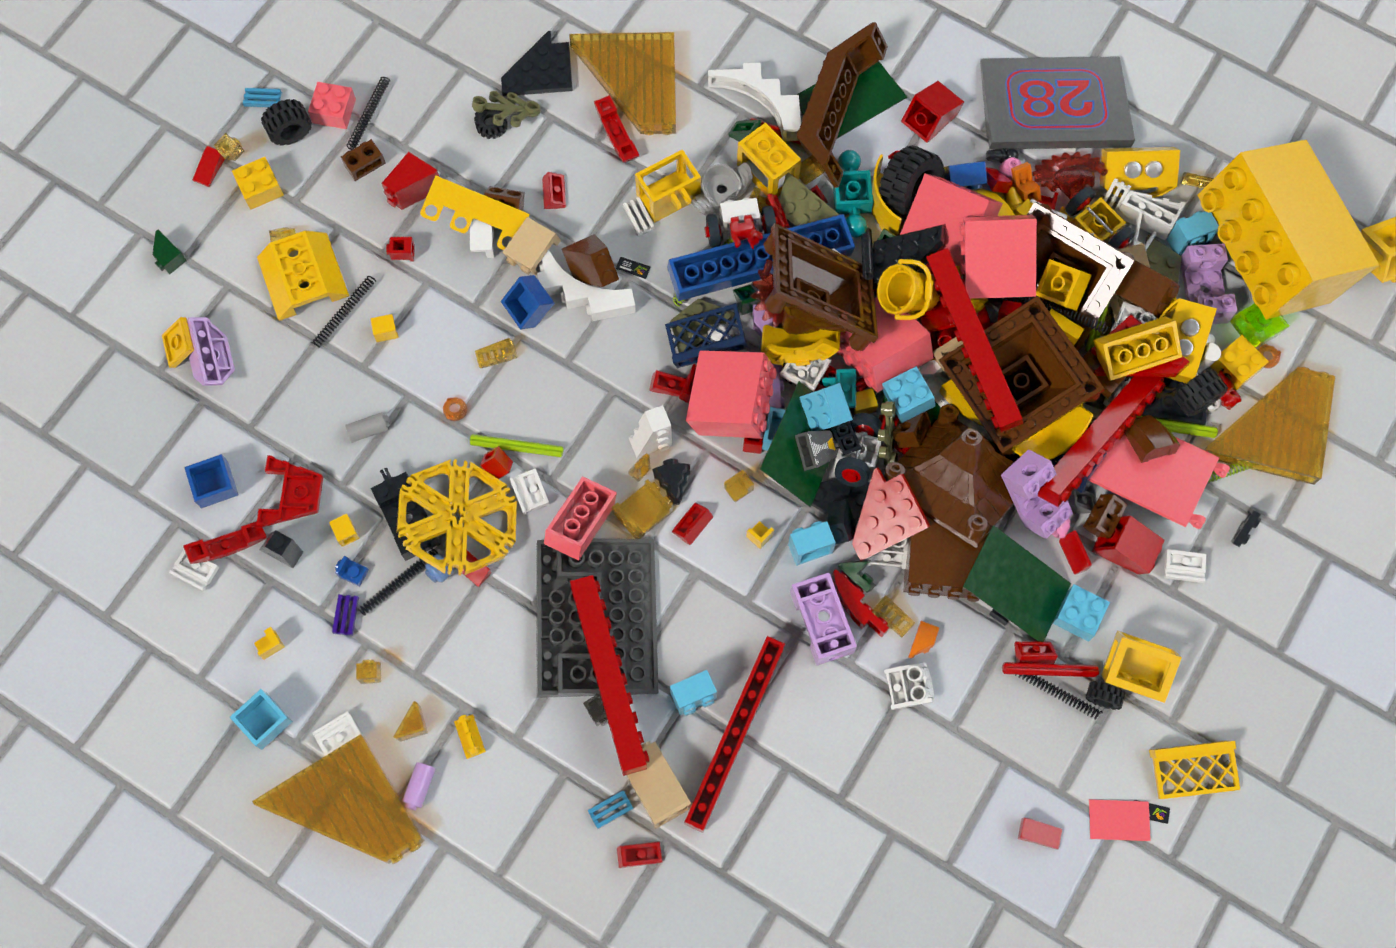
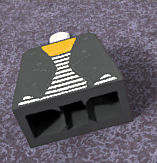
[795,431,839,471]

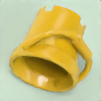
[877,259,940,320]

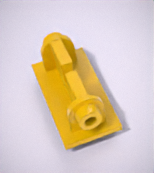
[454,714,486,759]

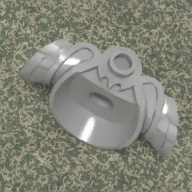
[691,162,753,216]

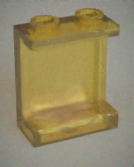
[612,479,673,539]

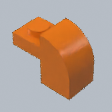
[1011,162,1042,202]

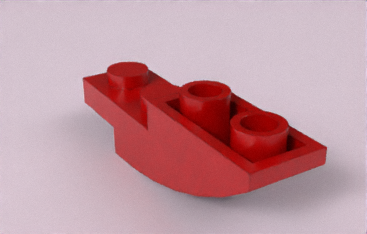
[832,569,889,637]

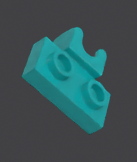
[822,369,856,408]

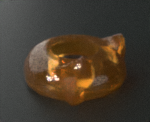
[1258,344,1281,368]
[443,397,467,421]

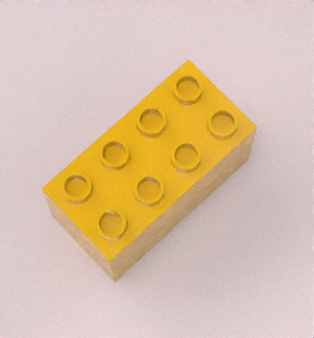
[1197,140,1379,320]

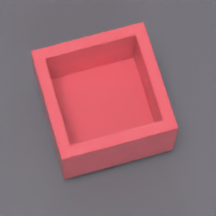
[308,82,356,129]

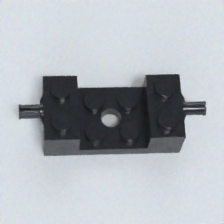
[371,468,441,562]

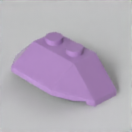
[187,317,235,386]

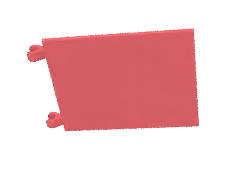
[1088,418,1230,529]

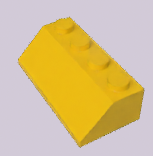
[1094,317,1182,381]

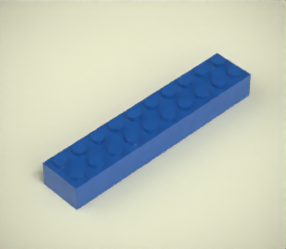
[667,214,855,301]

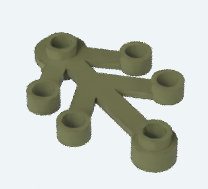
[472,91,541,127]
[878,401,898,465]

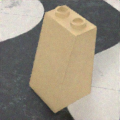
[626,741,691,829]

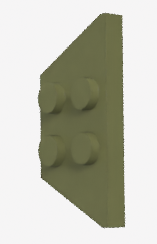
[779,172,839,226]
[1145,235,1182,284]
[670,299,735,353]

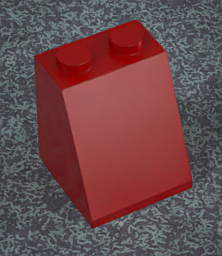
[901,81,964,143]
[381,151,439,210]
[919,297,957,358]
[1091,515,1165,574]

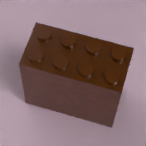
[903,515,988,602]

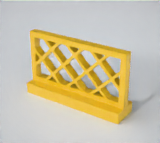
[1149,740,1240,799]

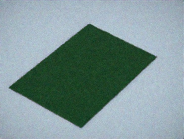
[797,61,908,138]
[760,381,834,507]
[963,525,1071,642]

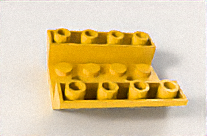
[257,231,349,321]

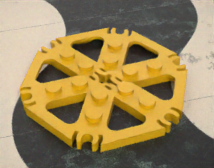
[397,459,517,576]

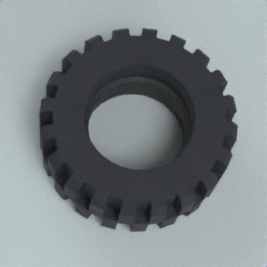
[879,145,945,219]

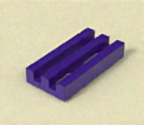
[332,594,359,636]

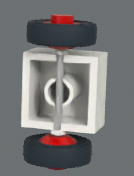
[704,198,778,248]
[834,413,882,487]

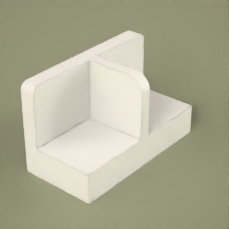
[470,218,494,258]

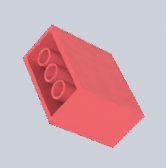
[900,174,1003,266]
[960,215,1037,299]
[836,296,934,393]
[686,351,777,439]

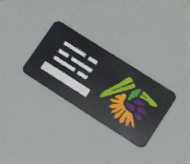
[616,257,651,279]
[1134,800,1170,824]

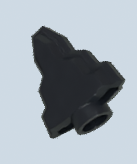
[652,459,690,506]

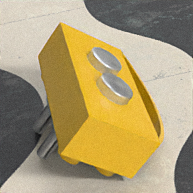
[1099,147,1180,198]
[1159,298,1217,383]

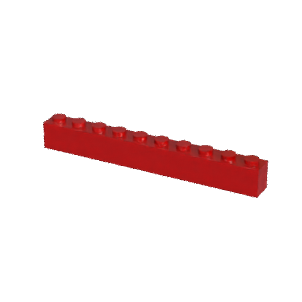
[925,248,1023,433]
[1038,376,1165,507]
[570,575,650,776]
[684,636,785,833]

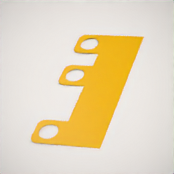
[420,176,530,250]

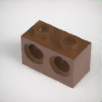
[341,139,386,181]
[484,186,525,211]
[893,411,931,448]
[1083,494,1128,538]

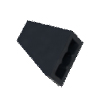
[260,530,303,568]

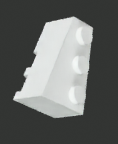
[1117,191,1186,240]
[629,405,672,458]

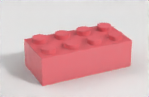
[544,476,617,561]

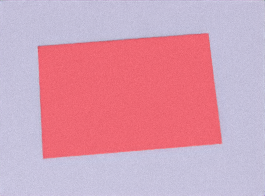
[1089,799,1151,841]

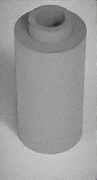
[345,412,391,443]

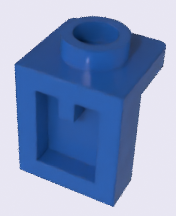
[335,556,369,587]

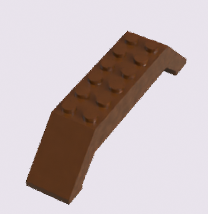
[797,22,888,188]

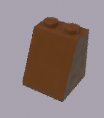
[561,234,619,287]
[1114,260,1180,318]

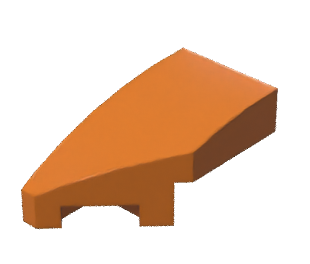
[908,621,939,658]

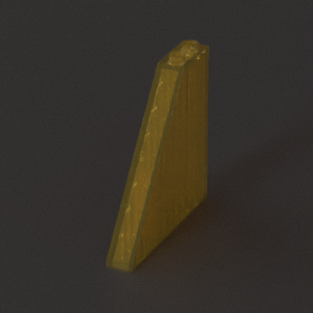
[569,32,676,135]
[1204,367,1335,485]
[252,734,425,864]

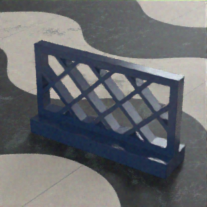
[665,303,749,369]

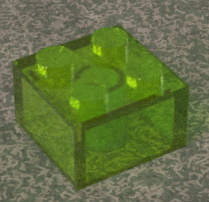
[1230,303,1289,348]

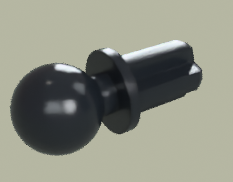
[986,148,1019,163]

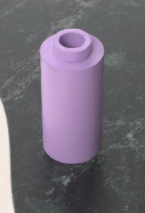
[402,762,436,811]

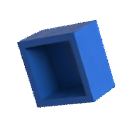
[943,161,987,190]
[500,275,555,330]
[184,454,238,509]

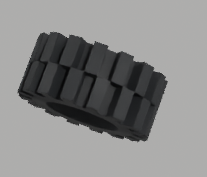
[474,109,508,139]
[1085,681,1126,710]

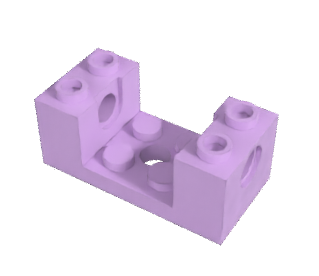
[1181,244,1237,324]
[1001,449,1073,539]
[790,573,857,666]

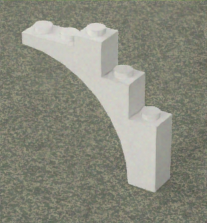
[708,63,801,141]
[537,250,636,321]

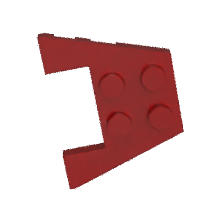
[256,455,324,528]

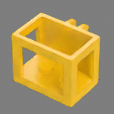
[737,122,801,196]
[635,149,701,223]
[1361,217,1396,283]
[1101,630,1182,703]

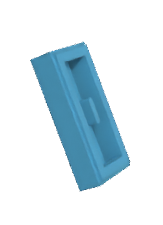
[243,88,282,107]
[588,790,634,829]

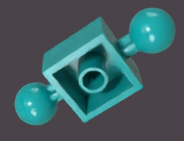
[833,150,873,238]

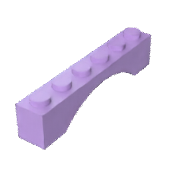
[752,304,785,415]

